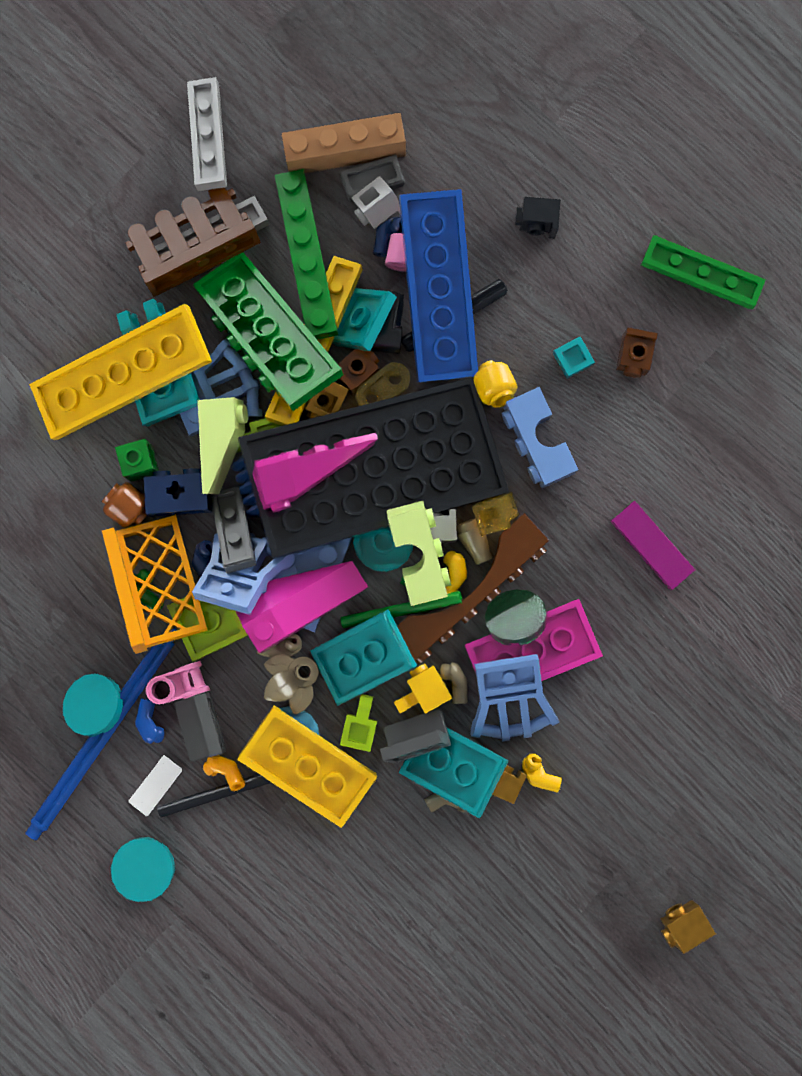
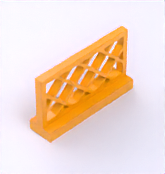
[102,515,208,654]

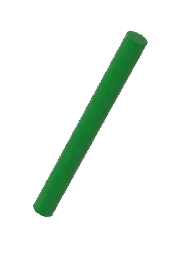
[341,591,462,628]

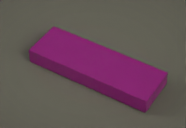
[610,501,695,590]

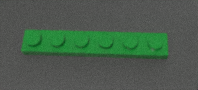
[275,169,339,340]

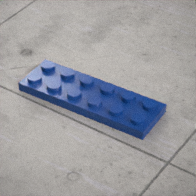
[399,189,478,382]

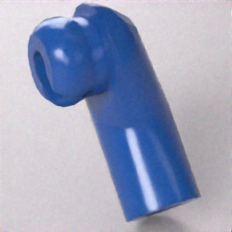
[135,698,165,744]

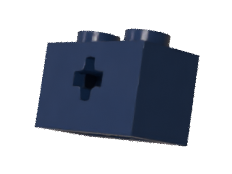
[144,468,212,517]

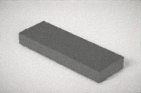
[210,485,257,573]

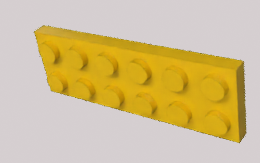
[29,304,212,440]

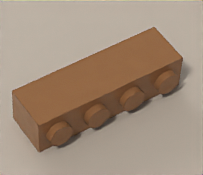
[281,113,406,173]

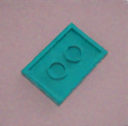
[310,609,417,706]
[399,727,509,818]

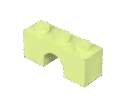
[387,501,451,606]

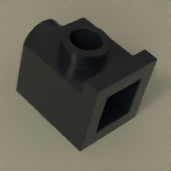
[515,197,561,239]

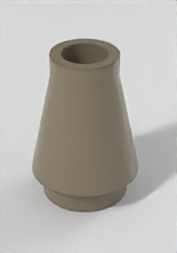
[456,517,492,565]

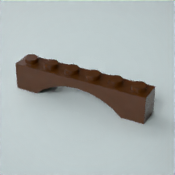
[397,513,549,665]

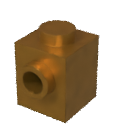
[660,900,716,954]

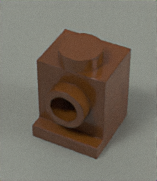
[616,328,658,378]
[338,349,380,396]

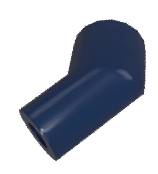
[373,216,402,257]
[191,540,213,577]

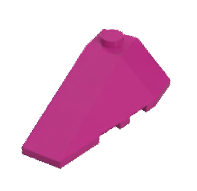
[252,433,378,512]
[236,561,368,653]

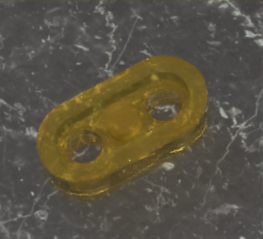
[356,362,410,406]

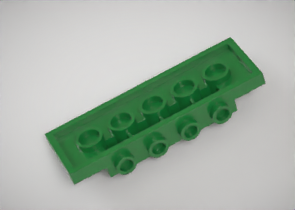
[193,252,344,411]

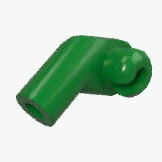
[134,569,165,613]

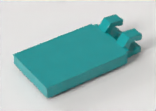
[116,299,199,426]

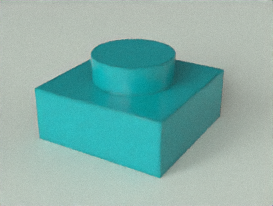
[553,336,595,379]

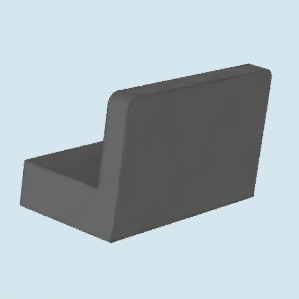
[174,692,227,761]
[380,709,451,764]

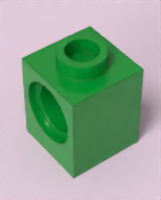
[115,439,159,482]

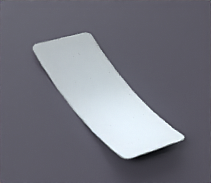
[129,755,182,816]

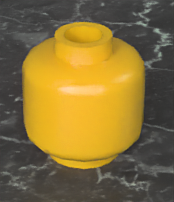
[473,361,518,408]

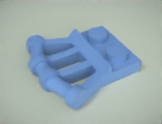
[180,339,262,437]
[192,533,295,615]
[470,654,560,742]

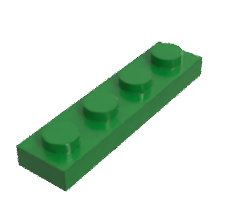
[640,235,766,310]

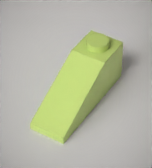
[198,397,248,495]

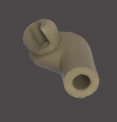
[256,634,302,658]

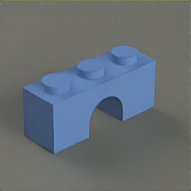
[502,387,578,489]

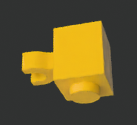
[394,663,452,714]

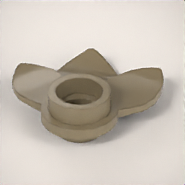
[264,654,319,715]

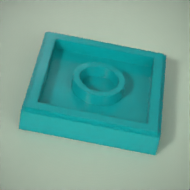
[332,288,397,351]

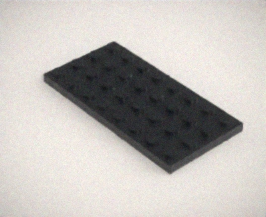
[238,377,509,559]

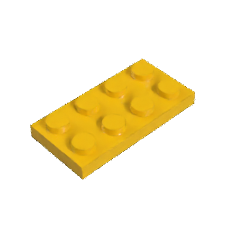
[237,705,377,828]

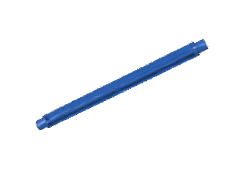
[25,628,177,840]

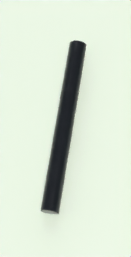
[157,774,272,818]

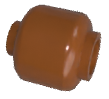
[101,482,147,528]

